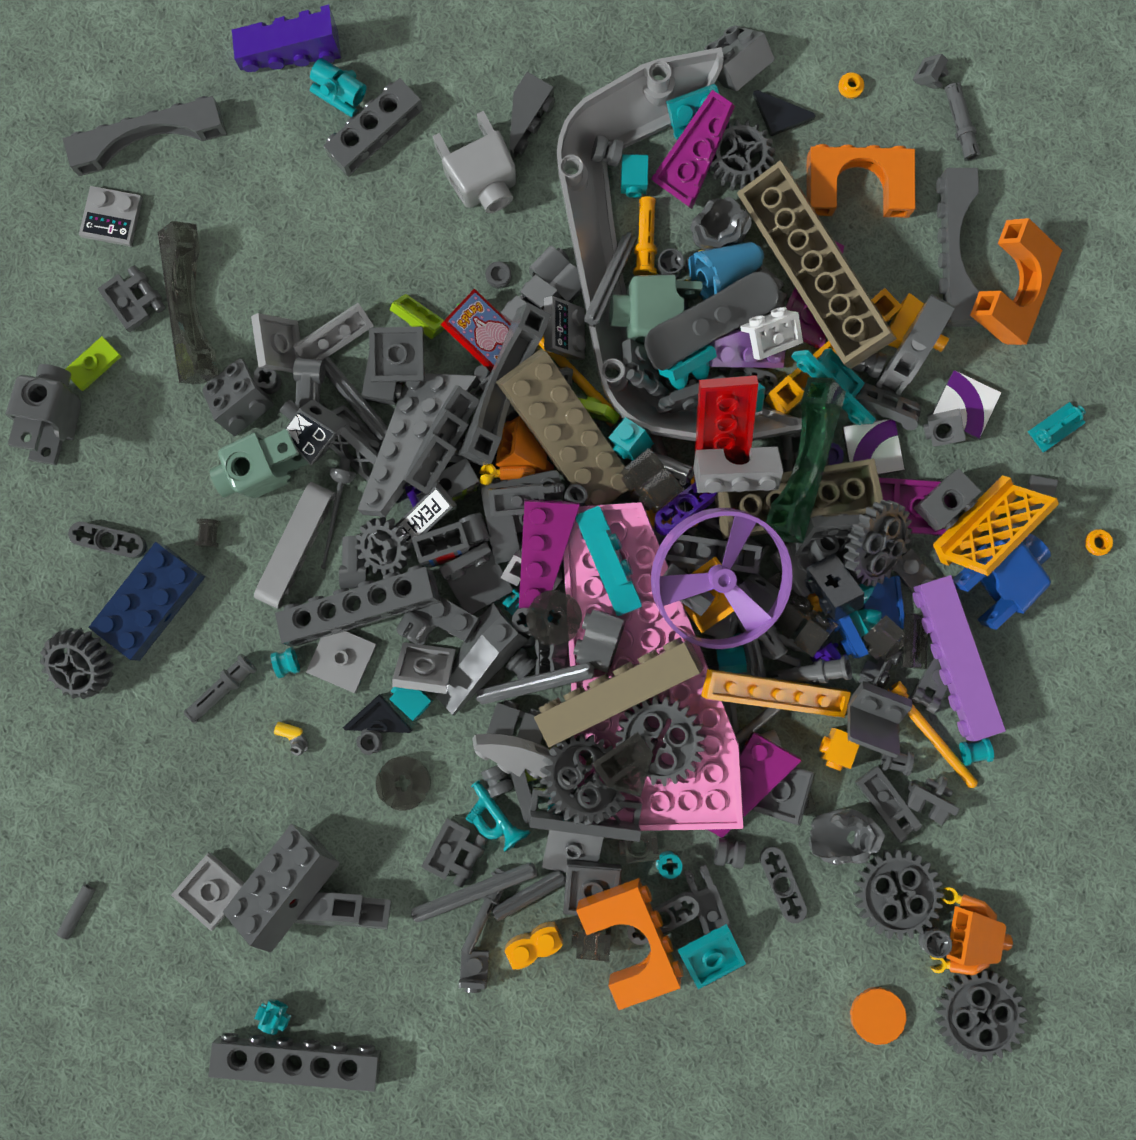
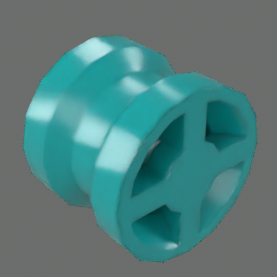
[271,647,300,679]

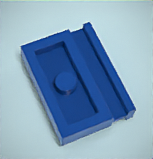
[860,576,906,632]
[828,615,869,658]

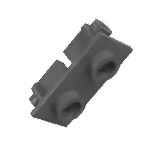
[858,636,904,689]

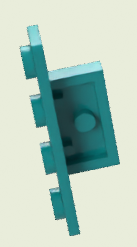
[791,348,876,425]
[575,506,642,616]

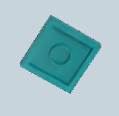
[678,924,746,989]

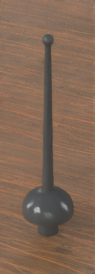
[321,458,357,569]

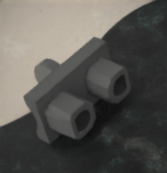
[906,776,960,825]

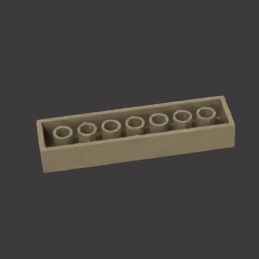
[737,160,897,369]

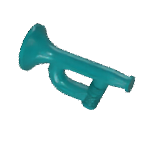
[466,780,531,852]

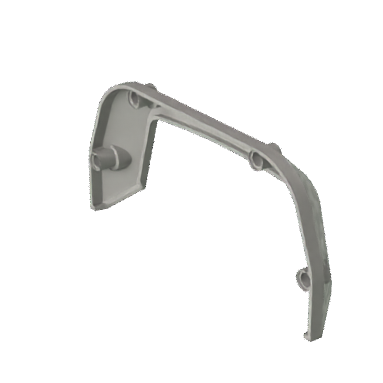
[557,47,804,441]

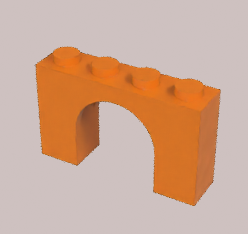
[807,144,915,218]
[970,218,1062,345]
[576,878,684,1010]

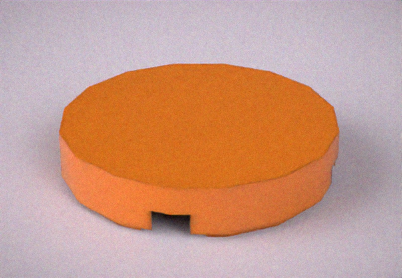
[850,987,906,1045]

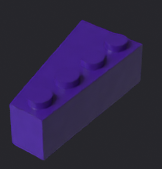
[232,4,341,72]

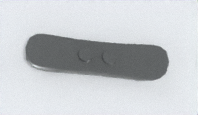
[644,272,779,371]

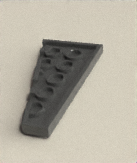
[358,373,480,517]

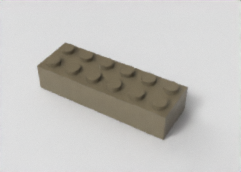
[496,350,636,506]
[715,459,883,541]
[534,637,704,747]

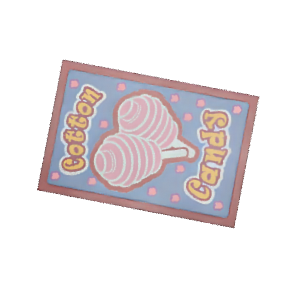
[440,288,511,372]

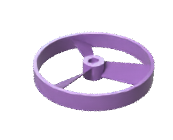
[651,508,793,649]

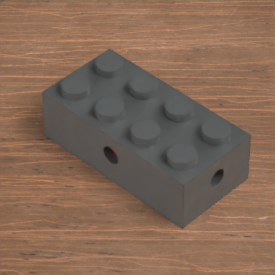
[223,824,340,952]

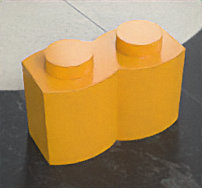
[505,922,563,969]

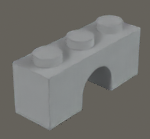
[693,447,783,493]

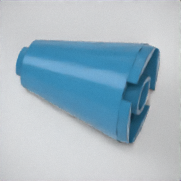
[688,242,764,300]

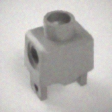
[432,111,517,213]

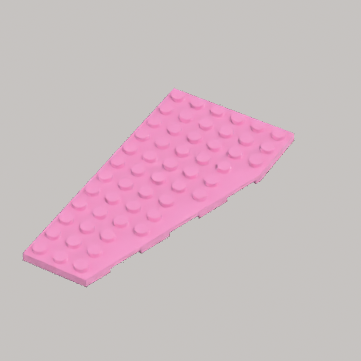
[563,502,744,831]

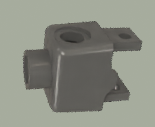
[5,364,81,466]

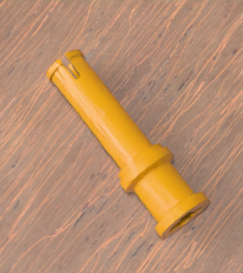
[633,196,657,276]

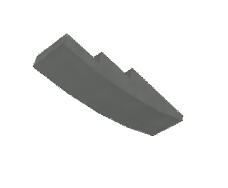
[404,385,480,495]

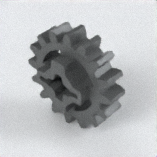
[355,517,413,576]

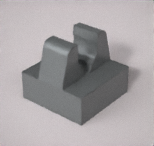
[913,54,949,89]

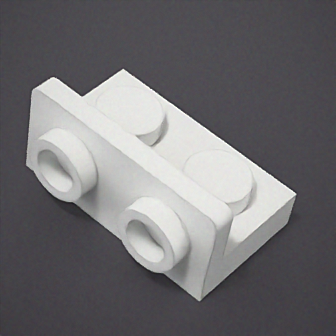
[740,307,803,360]

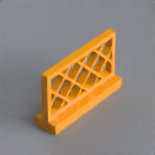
[933,475,1059,576]

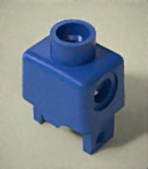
[953,534,1051,630]

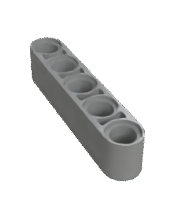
[254,482,336,609]

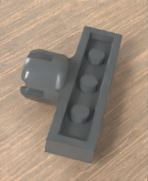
[382,572,480,645]

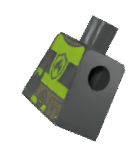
[416,458,479,503]

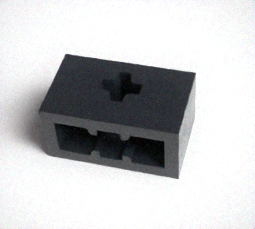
[805,553,864,621]

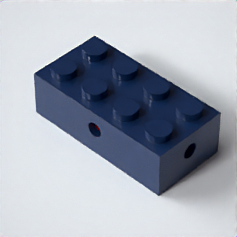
[88,542,206,661]

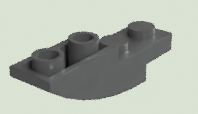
[874,294,955,396]
[295,892,392,930]

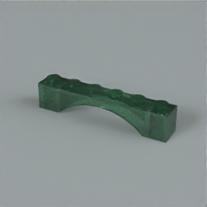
[764,377,846,544]

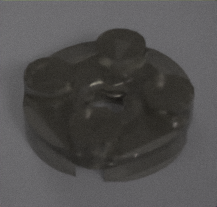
[526,590,582,646]
[376,756,431,811]

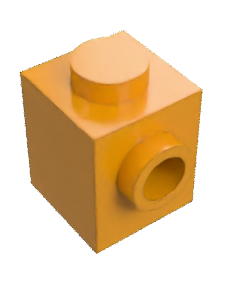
[819,728,859,771]

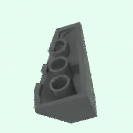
[436,603,529,716]

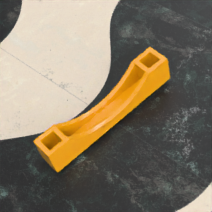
[765,288,903,414]

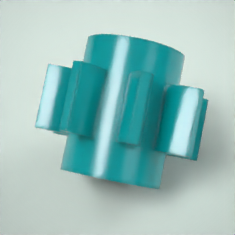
[254,999,291,1035]

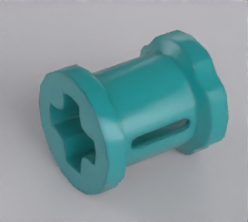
[959,738,994,766]
[656,851,682,879]

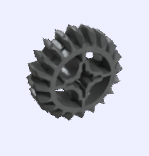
[708,119,775,191]
[39,627,115,699]

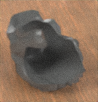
[690,197,752,250]
[809,809,885,865]

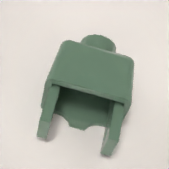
[609,275,702,346]
[209,429,309,499]

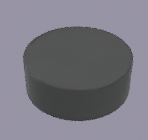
[485,262,512,289]

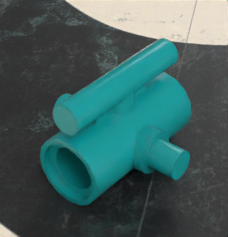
[310,58,367,117]

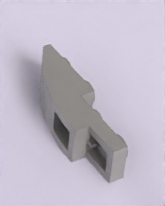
[472,734,577,793]

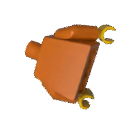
[479,416,554,485]
[930,887,1013,975]

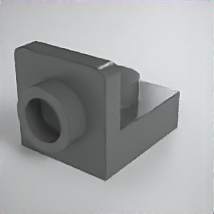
[458,950,489,993]

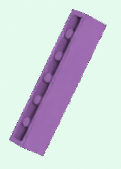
[913,575,1006,741]

